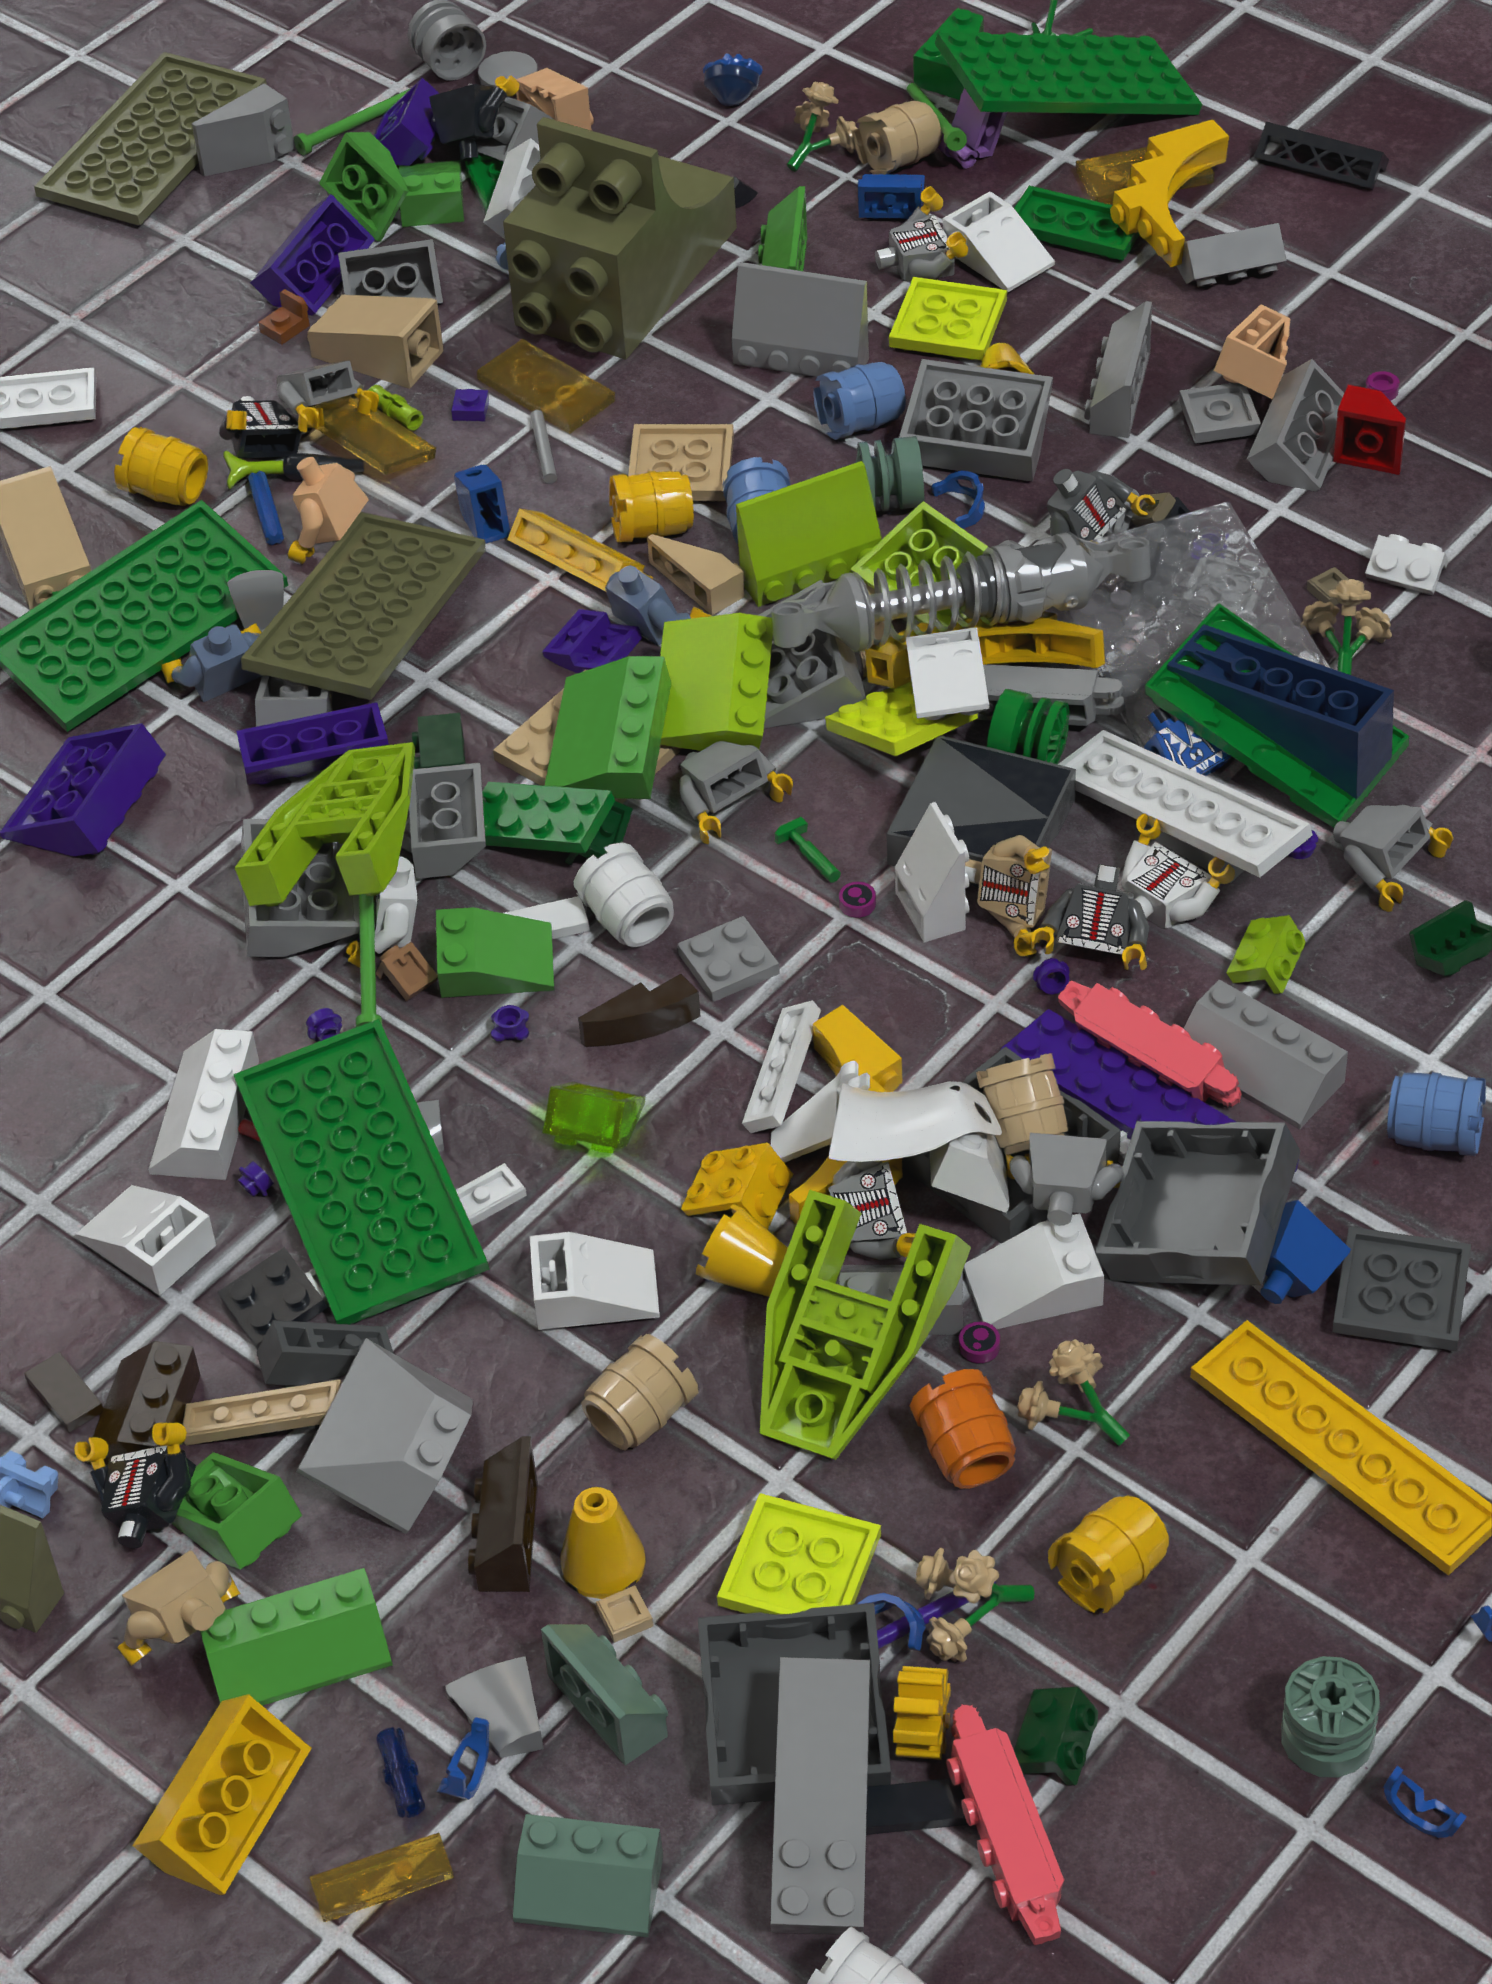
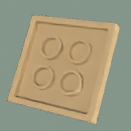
[628,424,734,501]

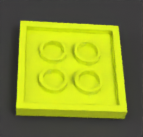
[889,277,1007,360]
[825,681,978,756]
[717,1493,881,1615]

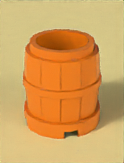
[909,1369,1016,1489]

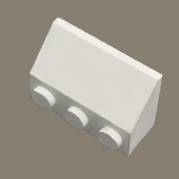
[483,138,540,239]
[930,1103,1009,1213]

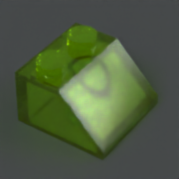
[542,1082,646,1153]

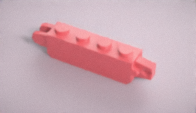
[1058,981,1242,1107]
[946,1704,1064,1945]

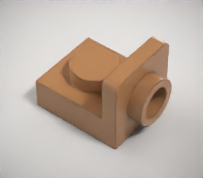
[376,942,438,1001]

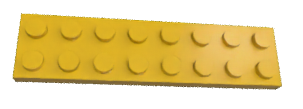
[1190,1320,1492,1576]

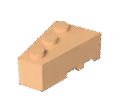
[516,68,594,131]
[1214,304,1290,399]

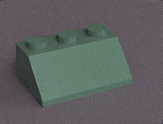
[541,1624,668,1766]
[513,1814,663,1937]

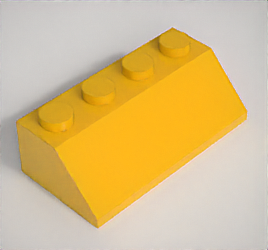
[132,1694,312,1895]

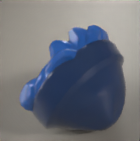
[703,54,763,106]

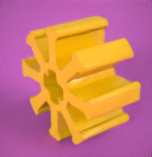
[893,1666,951,1760]

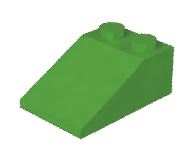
[319,132,409,241]
[399,160,464,227]
[436,907,554,998]
[172,1452,302,1570]

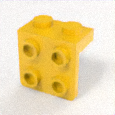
[681,1142,793,1230]

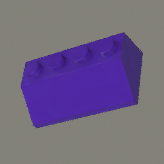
[250,194,375,316]
[236,702,389,785]

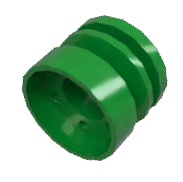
[987,689,1069,764]

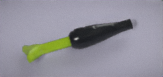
[223,451,365,489]

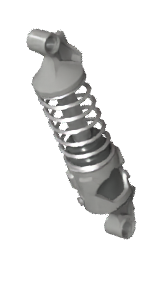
[771,532,1151,652]

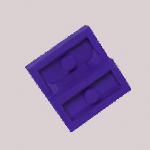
[542,609,643,673]

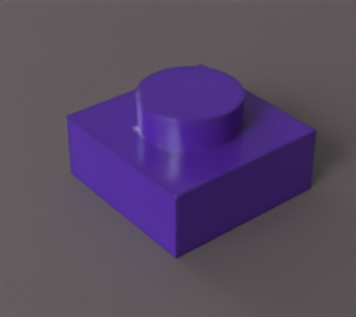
[451,389,489,421]

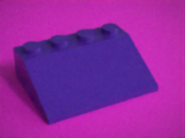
[0,723,166,856]

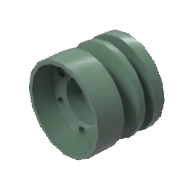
[855,436,925,512]
[1281,1656,1380,1778]

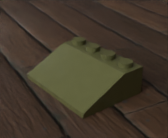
[0,1505,64,1633]

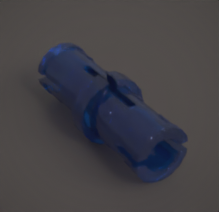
[376,1727,425,1818]

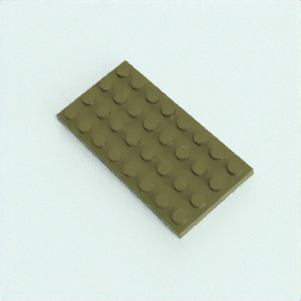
[34,52,267,226]
[241,512,486,700]

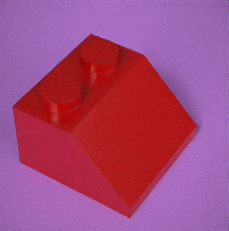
[1333,385,1406,475]

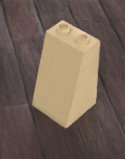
[307,295,444,389]
[0,466,91,610]

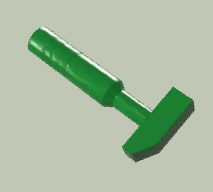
[775,817,841,883]

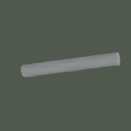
[530,410,557,484]

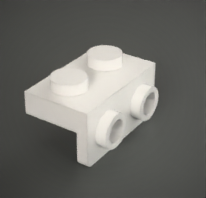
[1365,534,1448,595]

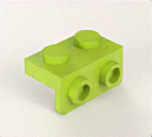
[1226,915,1305,994]

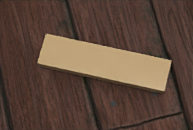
[183,1379,342,1446]

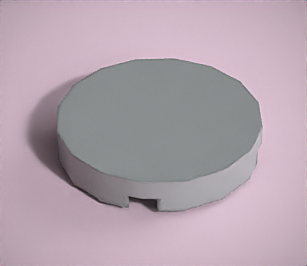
[478,51,538,88]

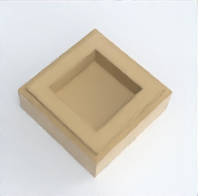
[596,1586,653,1643]

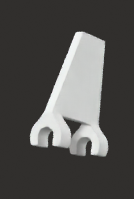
[771,1061,870,1163]

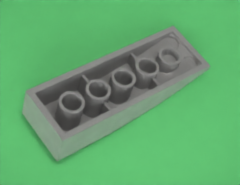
[771,1657,870,1935]

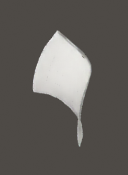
[829,1081,1002,1162]

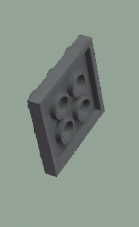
[1332,1226,1471,1351]

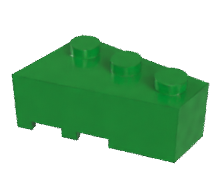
[913,8,984,100]

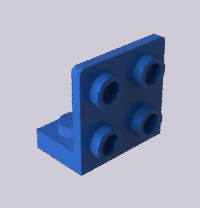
[858,174,925,219]

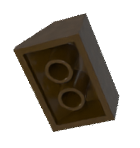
[85,1341,201,1465]
[468,1436,538,1592]

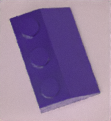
[374,78,439,166]

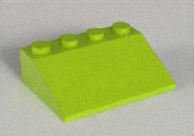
[736,461,882,607]
[850,501,988,627]
[660,613,773,751]

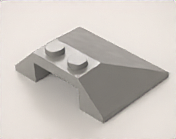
[296,1338,473,1534]

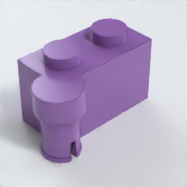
[938,88,1007,169]

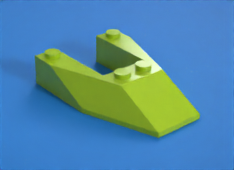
[235,742,415,907]
[760,1190,971,1460]

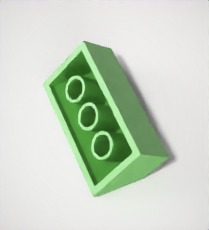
[758,186,808,271]
[200,1568,393,1706]

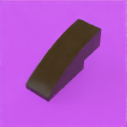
[578,974,701,1047]

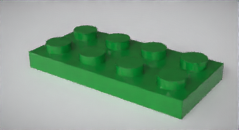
[1014,185,1140,261]
[482,782,616,853]

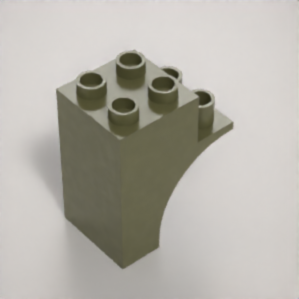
[503,117,737,360]

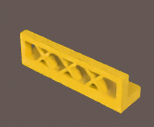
[507,508,645,592]

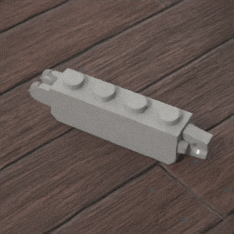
[975,664,1126,726]

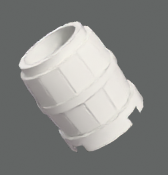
[574,843,674,947]
[807,1927,926,1984]

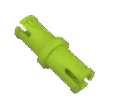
[369,385,424,430]

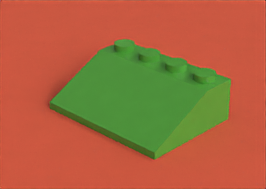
[544,656,671,799]

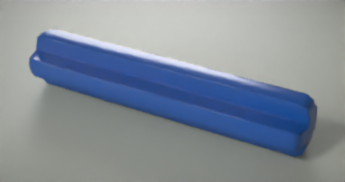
[248,471,284,545]

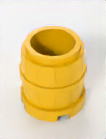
[114,427,208,506]
[609,471,694,542]
[1048,1495,1169,1613]

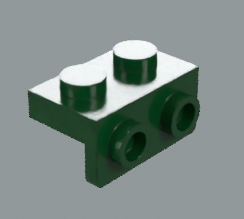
[1409,900,1492,976]
[1014,1686,1099,1786]

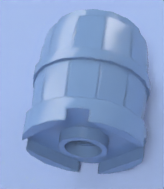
[813,362,906,440]
[722,457,791,544]
[1387,1072,1486,1156]

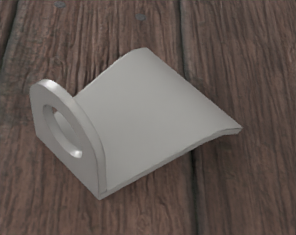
[227,570,284,632]

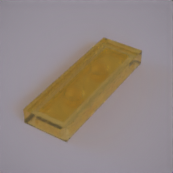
[309,1832,454,1922]

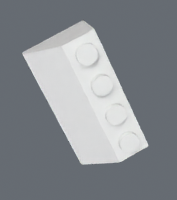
[148,1029,259,1180]

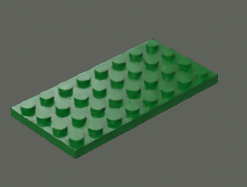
[935,31,1202,115]
[0,500,288,732]
[233,1019,490,1325]

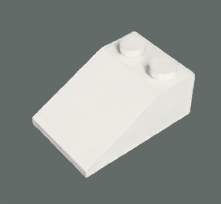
[963,1213,1104,1329]

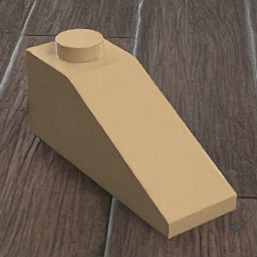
[647,534,745,615]

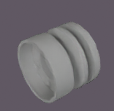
[407,0,486,80]

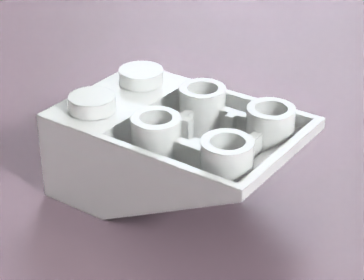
[943,191,1055,293]
[905,627,990,720]
[895,802,969,943]
[75,1185,216,1296]
[529,1232,660,1330]

